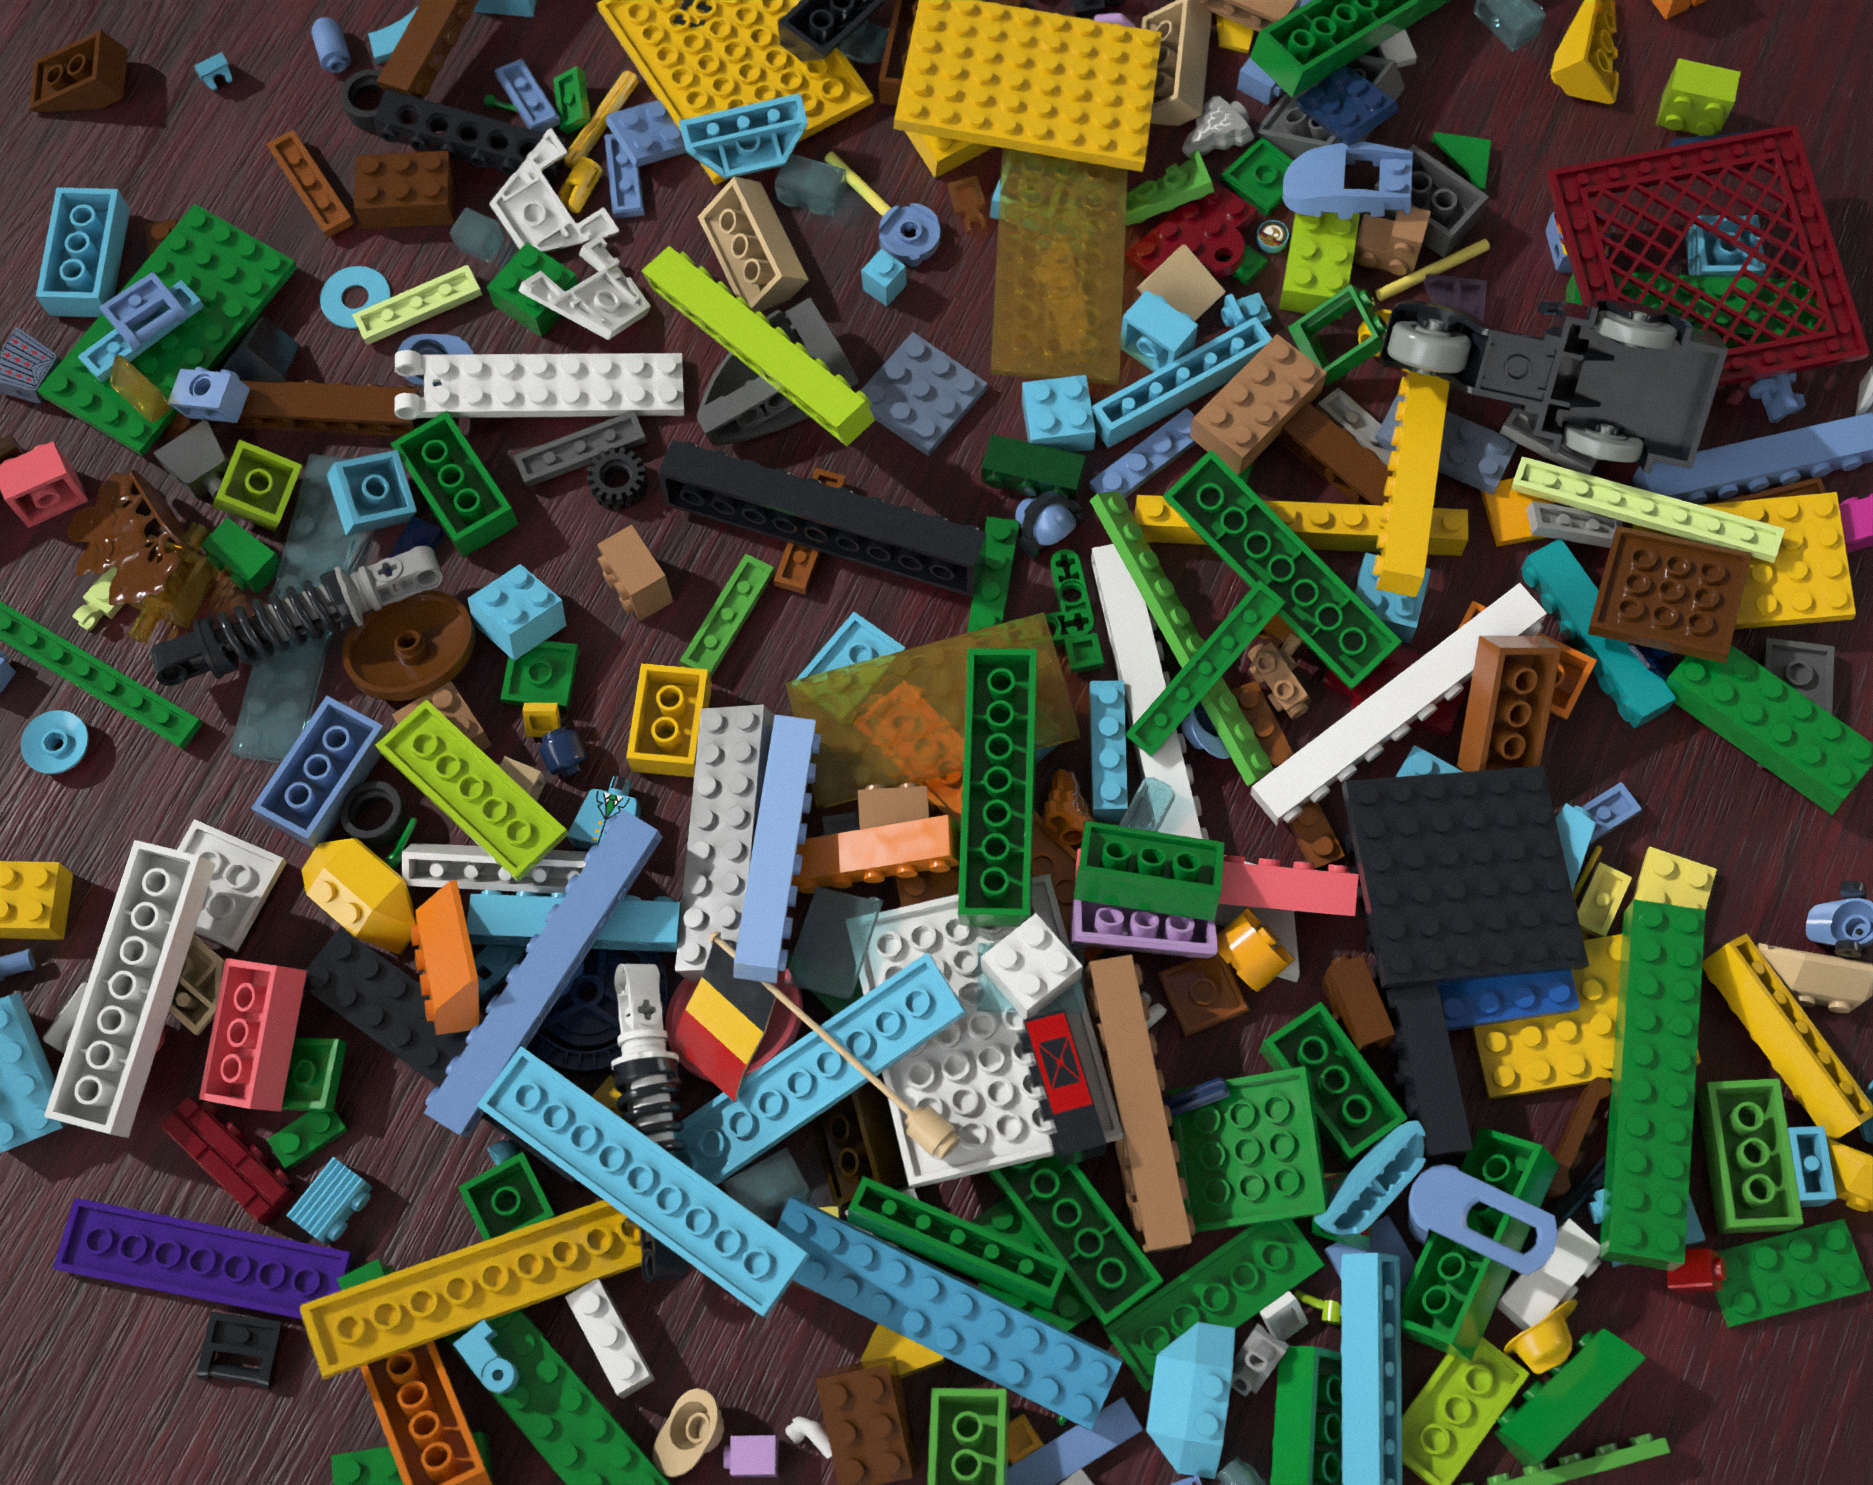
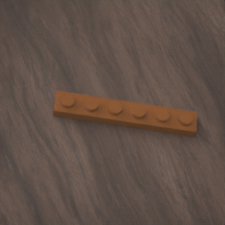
[1230,680,1345,870]

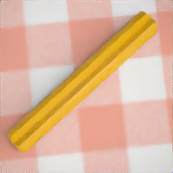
[563,70,638,169]

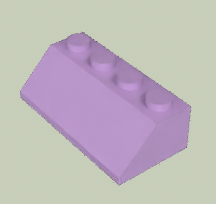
[1069,890,1218,959]

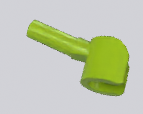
[1294,1290,1342,1325]

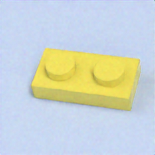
[1577,862,1632,938]

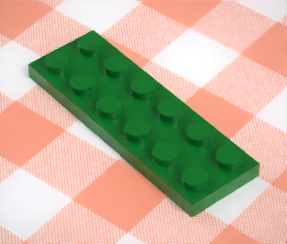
[1103,1219,1324,1393]

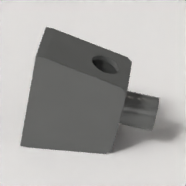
[154,419,230,499]

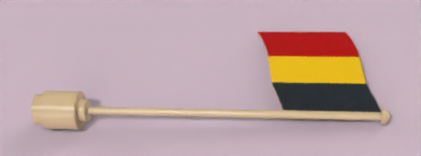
[674,931,961,1160]

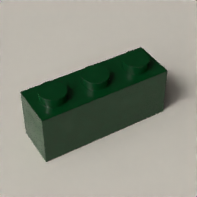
[981,434,1086,502]

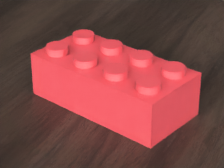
[199,958,307,1112]

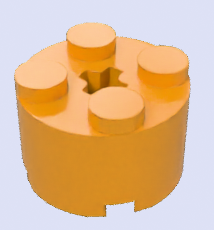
[1216,907,1295,992]

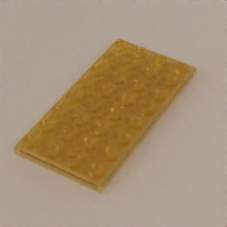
[990,148,1128,385]
[785,612,1081,810]

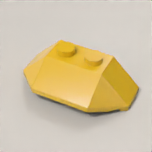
[302,838,416,954]
[1826,1138,1873,1212]

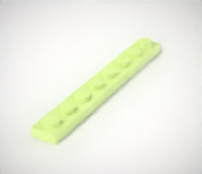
[1511,457,1785,563]

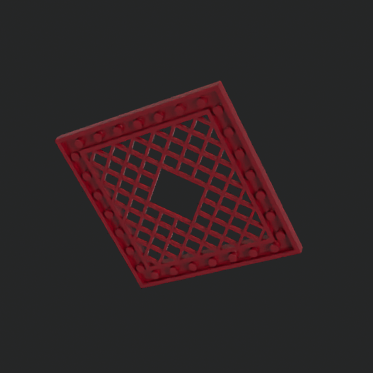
[1546,124,1870,387]

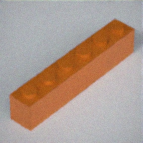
[792,815,961,894]

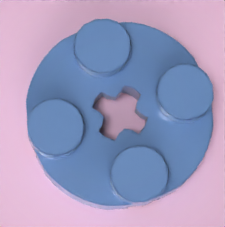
[879,203,941,266]

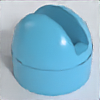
[488,1140,519,1166]

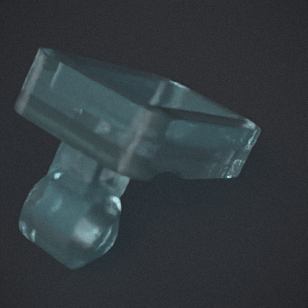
[1119,777,1175,832]

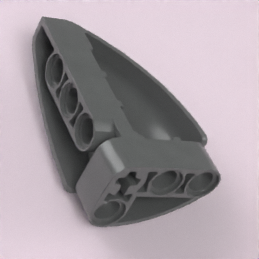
[697,298,859,446]

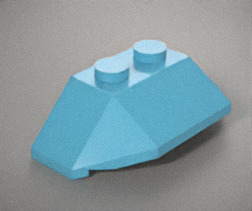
[679,93,808,179]
[1146,1322,1235,1479]

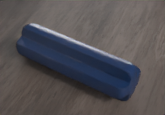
[1162,1077,1230,1118]

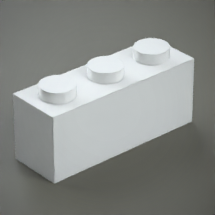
[1495,1218,1601,1331]
[565,1278,655,1399]

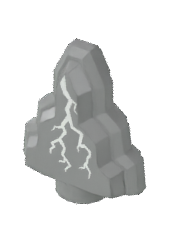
[1182,96,1254,158]

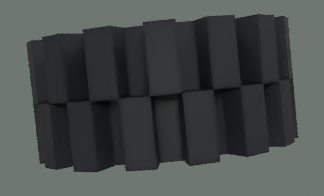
[587,447,648,511]

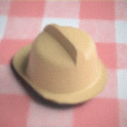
[653,1388,724,1477]

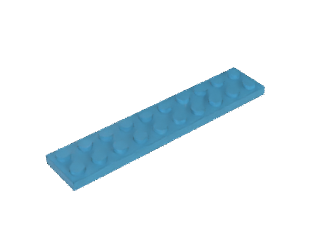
[775,1196,1123,1430]

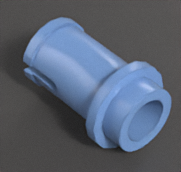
[0,949,36,982]

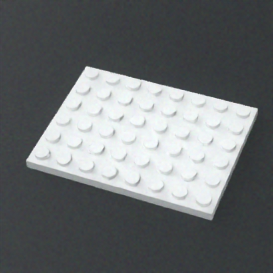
[846,874,1123,1189]

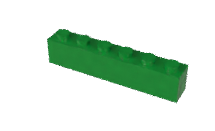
[847,1176,1068,1310]

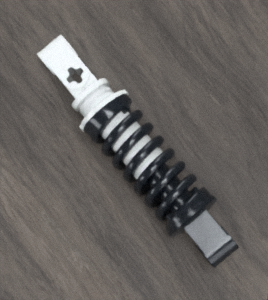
[611,964,688,1283]

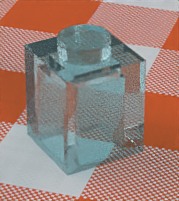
[450,207,503,262]

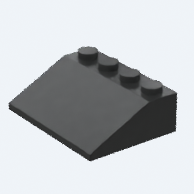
[1254,55,1405,166]

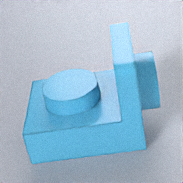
[1221,292,1271,329]

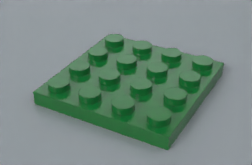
[1169,1066,1328,1233]

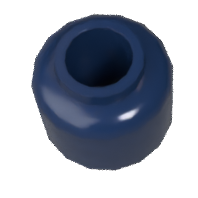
[538,726,589,779]

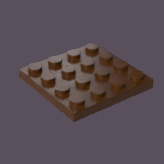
[1588,526,1752,663]

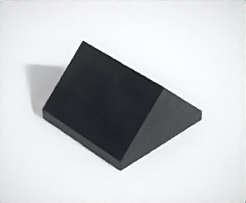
[223,316,300,382]

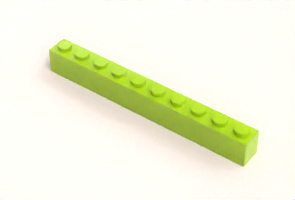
[642,246,875,446]

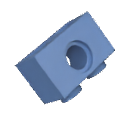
[168,367,250,423]

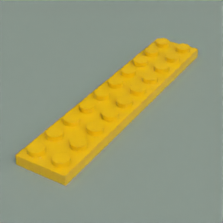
[300,1200,642,1380]

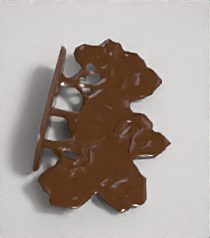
[67,470,196,605]

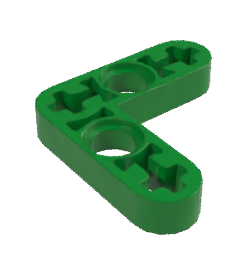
[999,549,1094,650]

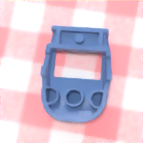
[1283,142,1413,219]

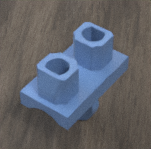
[1749,372,1806,423]

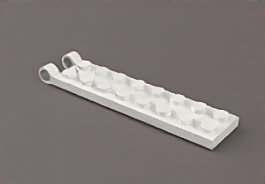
[395,350,684,420]

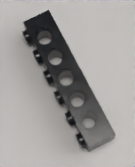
[374,89,566,186]

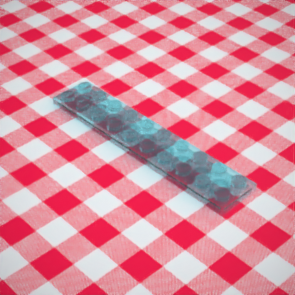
[229,454,358,763]

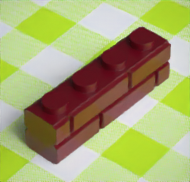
[160,1096,296,1226]

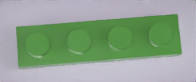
[680,553,775,679]

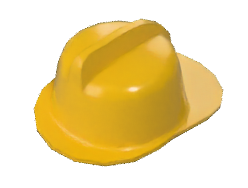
[1504,1299,1577,1374]

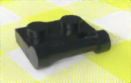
[197,1312,285,1390]

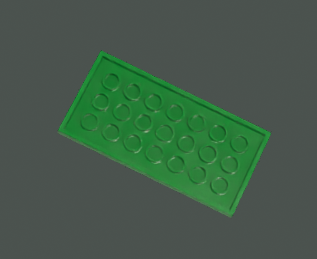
[37,204,298,457]

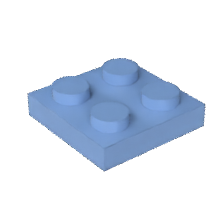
[606,100,686,167]

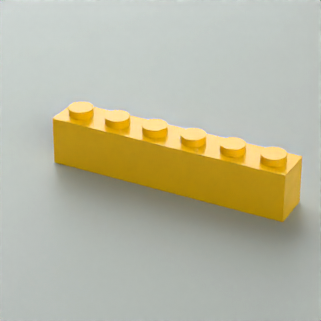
[1702,933,1873,1141]

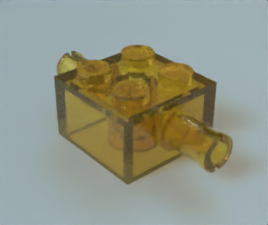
[127,522,219,645]

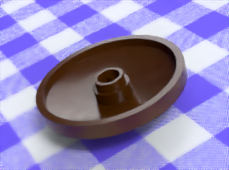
[342,590,476,701]

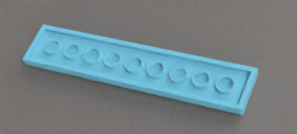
[671,952,968,1186]
[477,1046,810,1318]

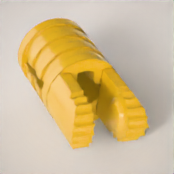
[558,157,603,213]

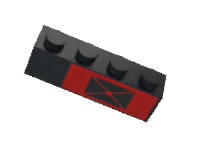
[1018,1009,1107,1166]

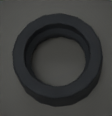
[341,69,383,131]
[340,781,410,849]

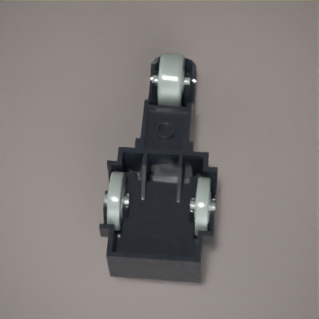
[1379,299,1728,474]

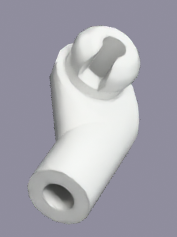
[785,1416,832,1458]

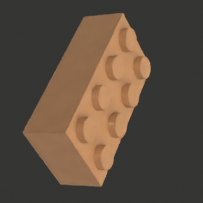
[1189,334,1327,476]

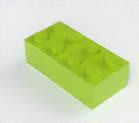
[1279,212,1360,319]

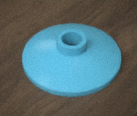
[21,710,89,774]

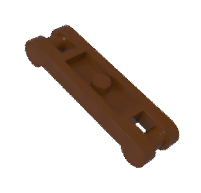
[1545,1077,1612,1200]

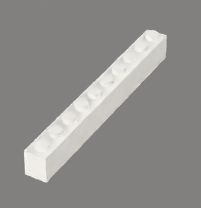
[1091,544,1209,840]
[1251,583,1547,826]

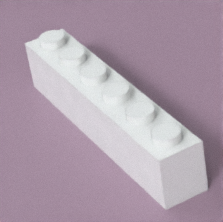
[402,843,588,894]

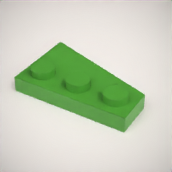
[1117,149,1215,227]

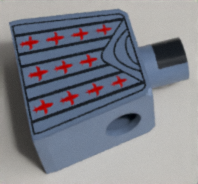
[0,328,61,404]

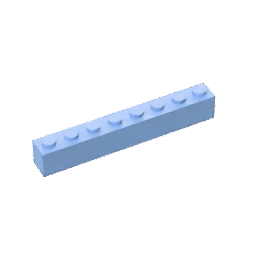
[734,715,821,983]

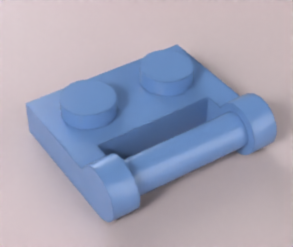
[99,272,188,352]

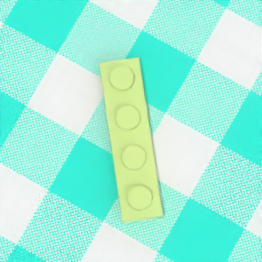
[352,265,482,345]

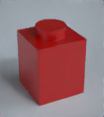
[1667,1248,1727,1293]

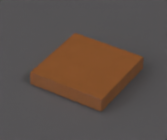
[1156,951,1250,1039]

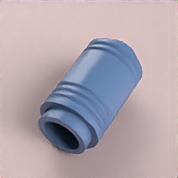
[311,17,351,73]

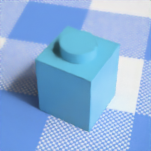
[861,249,907,306]

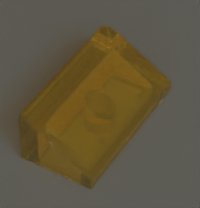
[110,354,170,423]

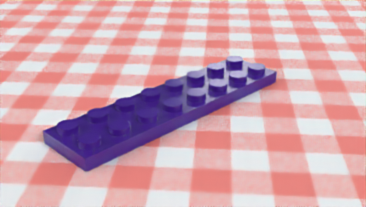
[52,1198,353,1320]

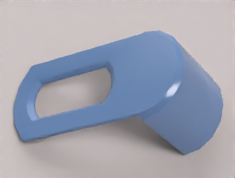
[1407,1164,1558,1276]

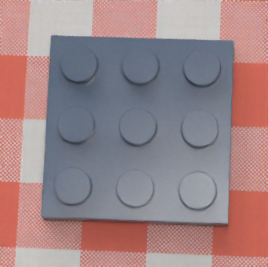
[861,332,988,457]

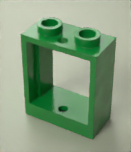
[1288,284,1387,386]

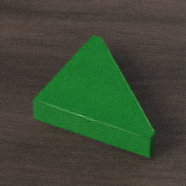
[1432,132,1491,192]

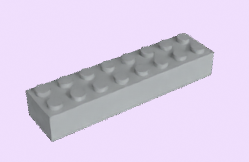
[675,704,775,983]

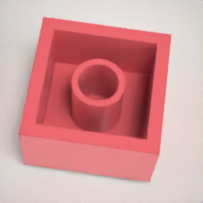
[0,441,89,528]

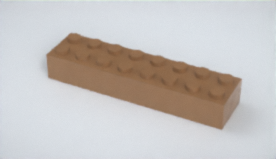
[1081,955,1195,1255]

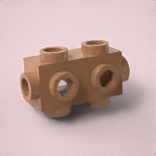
[1247,634,1312,720]

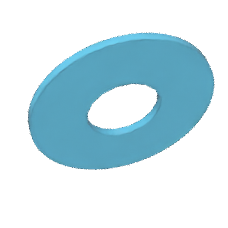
[320,266,391,329]

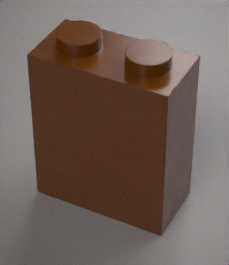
[1320,954,1395,1058]

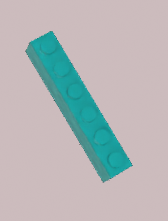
[1521,538,1677,729]

